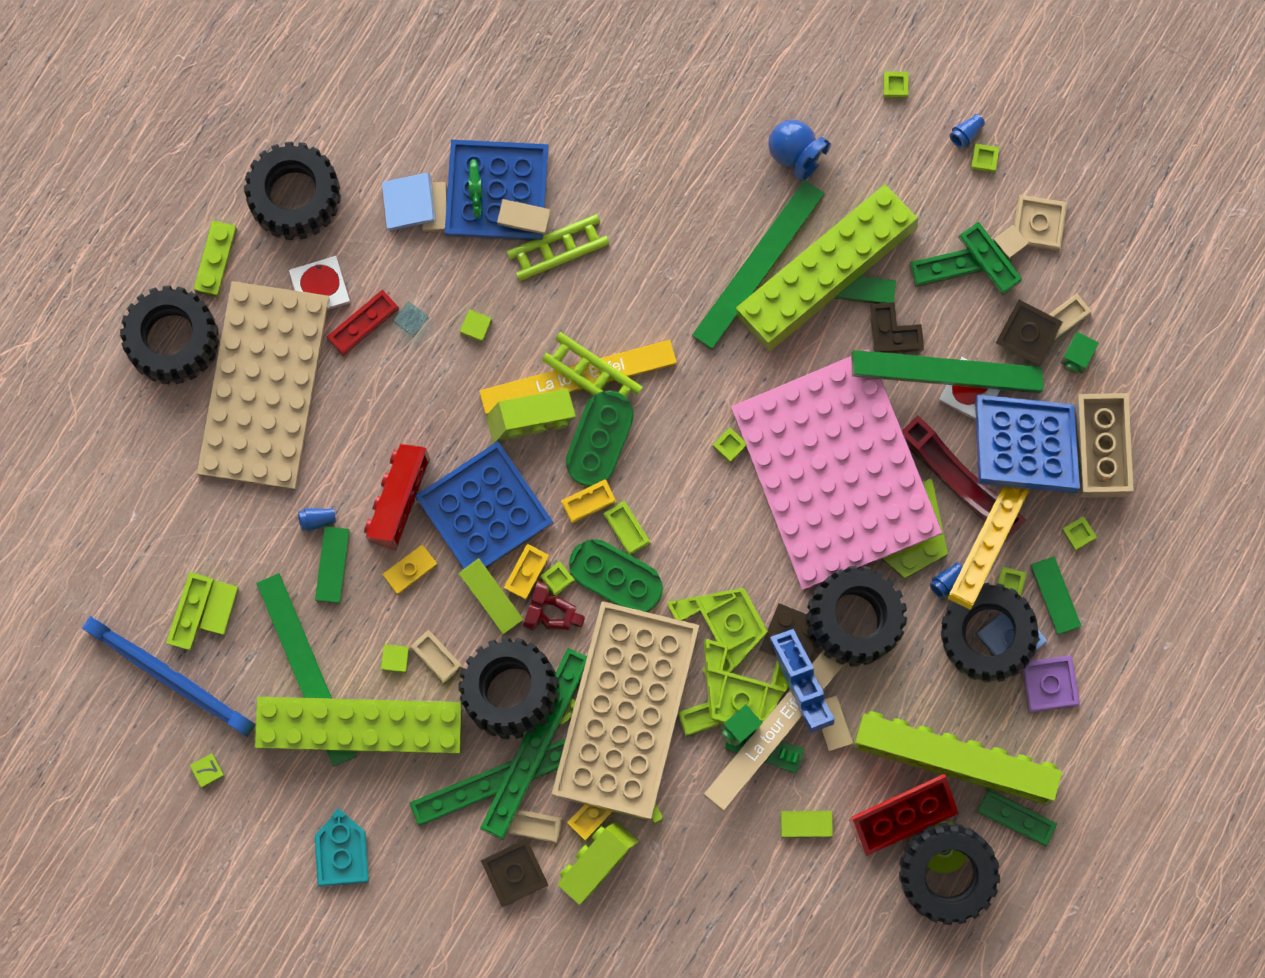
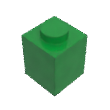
[1060,332,1099,374]
[719,704,763,747]

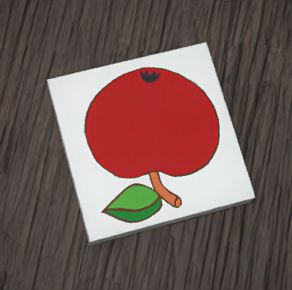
[289,256,350,310]
[938,357,1000,420]

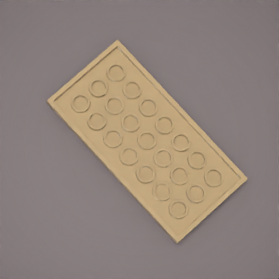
[197,281,330,490]
[552,601,699,821]

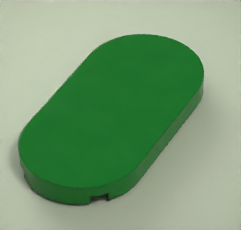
[566,390,634,487]
[569,539,663,612]

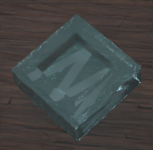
[394,301,429,337]

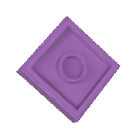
[1022,655,1080,713]

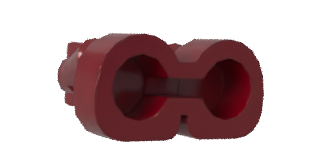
[523,581,585,631]

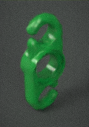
[469,159,483,219]

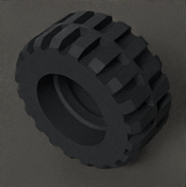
[244,141,341,240]
[120,285,219,385]
[806,566,907,667]
[941,583,1039,683]
[458,637,560,739]
[899,823,1000,925]

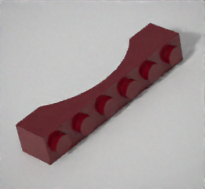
[902,415,1026,542]

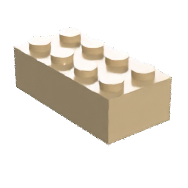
[1075,393,1134,498]

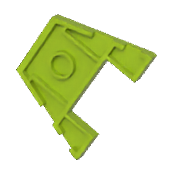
[881,478,948,579]
[667,588,769,678]
[704,639,788,732]

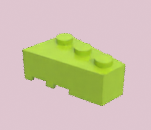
[486,389,576,444]
[557,820,640,905]

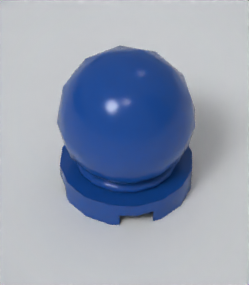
[768,120,831,181]

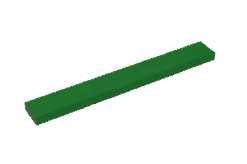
[692,180,825,350]
[851,350,1043,393]
[256,573,357,767]
[480,648,587,841]
[409,738,566,827]

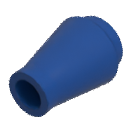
[949,114,985,148]
[298,508,336,532]
[930,562,963,599]

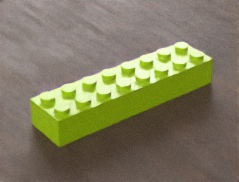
[736,184,918,352]
[255,697,462,754]
[852,711,1062,805]

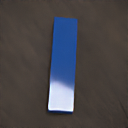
[770,629,835,733]

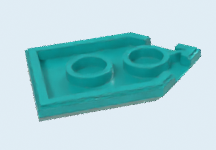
[314,808,369,887]

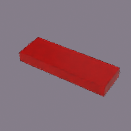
[326,289,399,356]

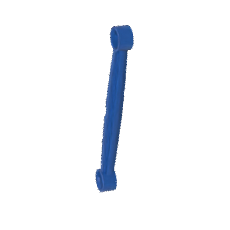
[82,616,256,737]

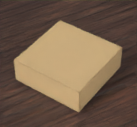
[993,225,1028,260]

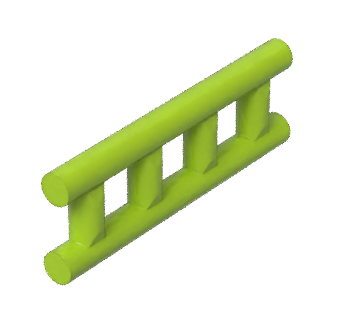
[506,214,610,282]
[541,332,642,398]

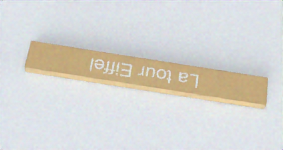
[703,650,846,812]

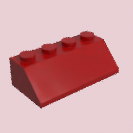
[364,444,430,551]
[849,774,959,856]

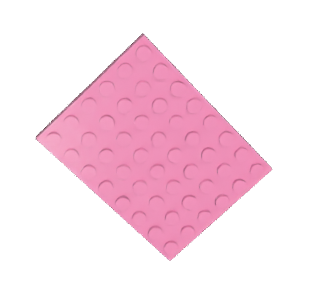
[731,349,943,590]

